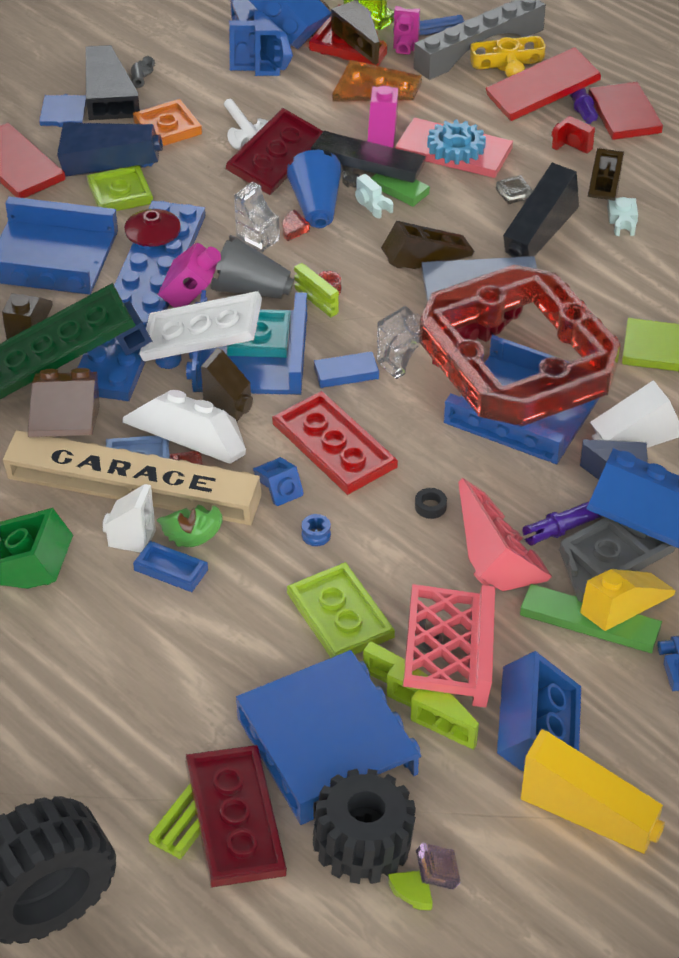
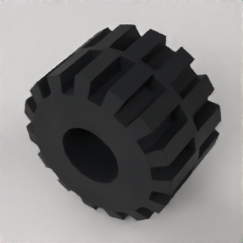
[313,769,416,884]

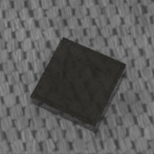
[496,175,533,204]

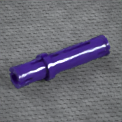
[522,502,603,546]

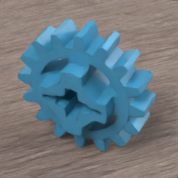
[427,120,486,165]

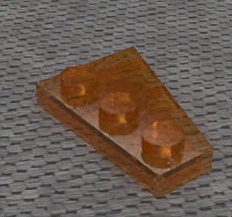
[332,60,422,102]

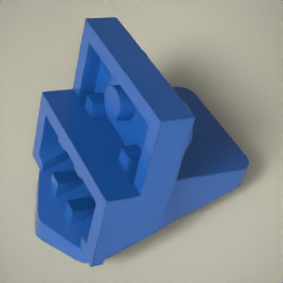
[229,11,293,76]

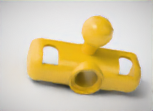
[470,36,546,77]

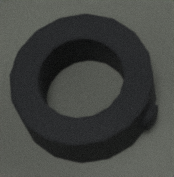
[415,488,447,519]

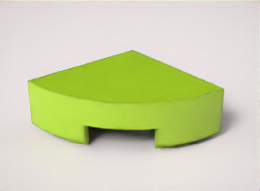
[388,870,433,910]

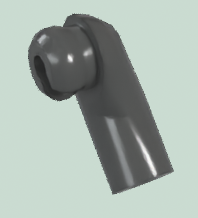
[130,56,155,88]

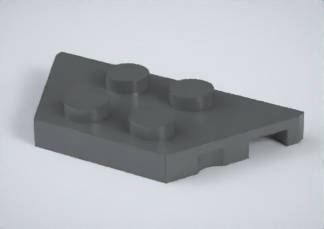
[559,517,675,603]

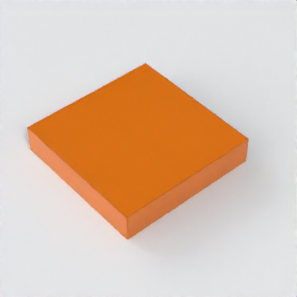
[133,99,202,146]

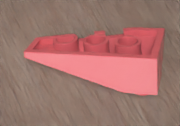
[458,478,552,591]

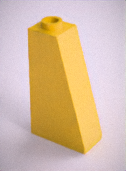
[521,729,665,854]

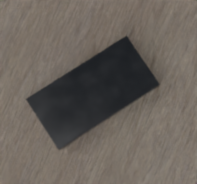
[311,131,426,183]

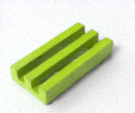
[294,263,339,318]
[149,784,200,860]

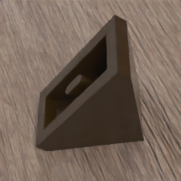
[588,148,624,201]

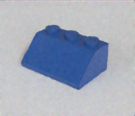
[249,0,331,49]
[587,448,679,548]
[497,651,581,771]

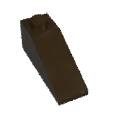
[331,0,379,65]
[381,220,475,269]

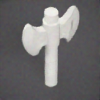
[224,99,269,150]

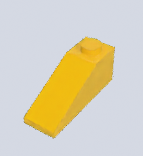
[580,569,676,631]

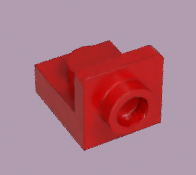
[552,116,595,154]

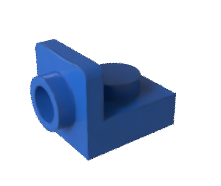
[253,457,304,506]

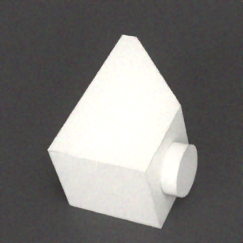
[103,484,156,553]

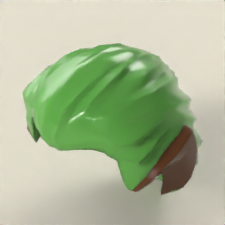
[157,505,222,547]

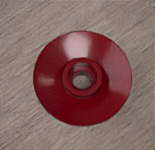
[124,209,181,247]

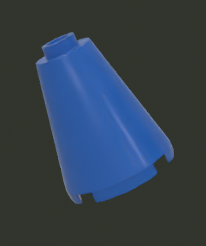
[287,150,341,228]

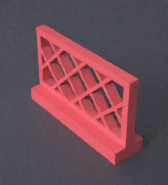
[403,584,495,708]

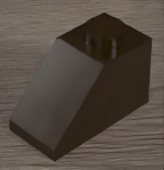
[2,293,53,339]
[201,348,253,422]

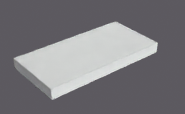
[139,291,262,361]

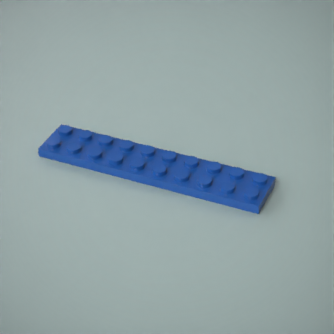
[77,200,206,402]

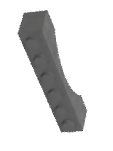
[414,0,546,80]

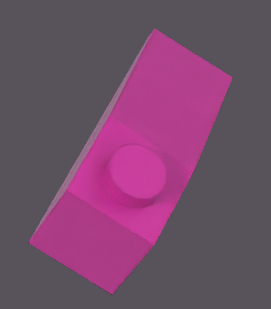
[367,86,398,148]

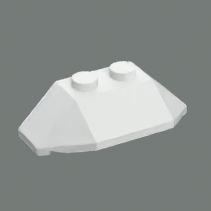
[123,390,246,464]

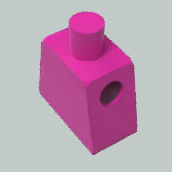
[158,243,221,308]

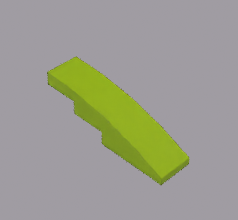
[363,641,479,750]

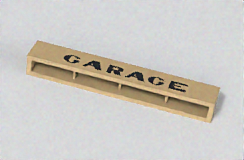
[3,430,262,526]

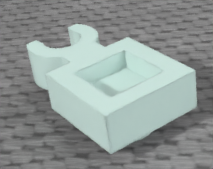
[607,197,638,236]

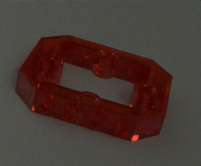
[419,264,621,426]

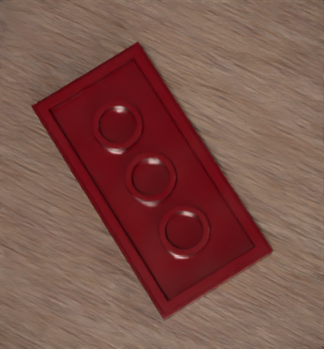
[225,108,323,195]
[185,745,287,888]

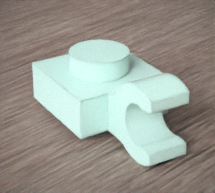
[355,174,393,219]

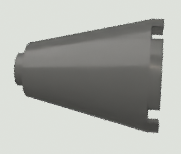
[211,235,295,299]

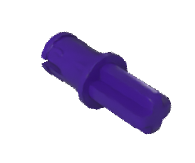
[569,88,598,124]

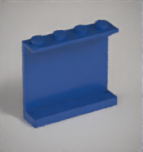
[0,196,118,295]
[186,290,307,395]
[444,335,604,465]
[236,650,422,825]

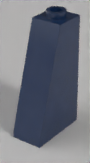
[57,123,163,177]

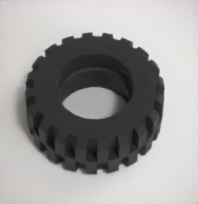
[0,796,116,944]

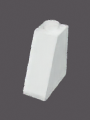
[590,380,679,448]

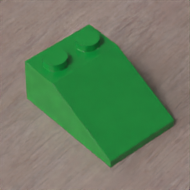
[0,508,73,589]

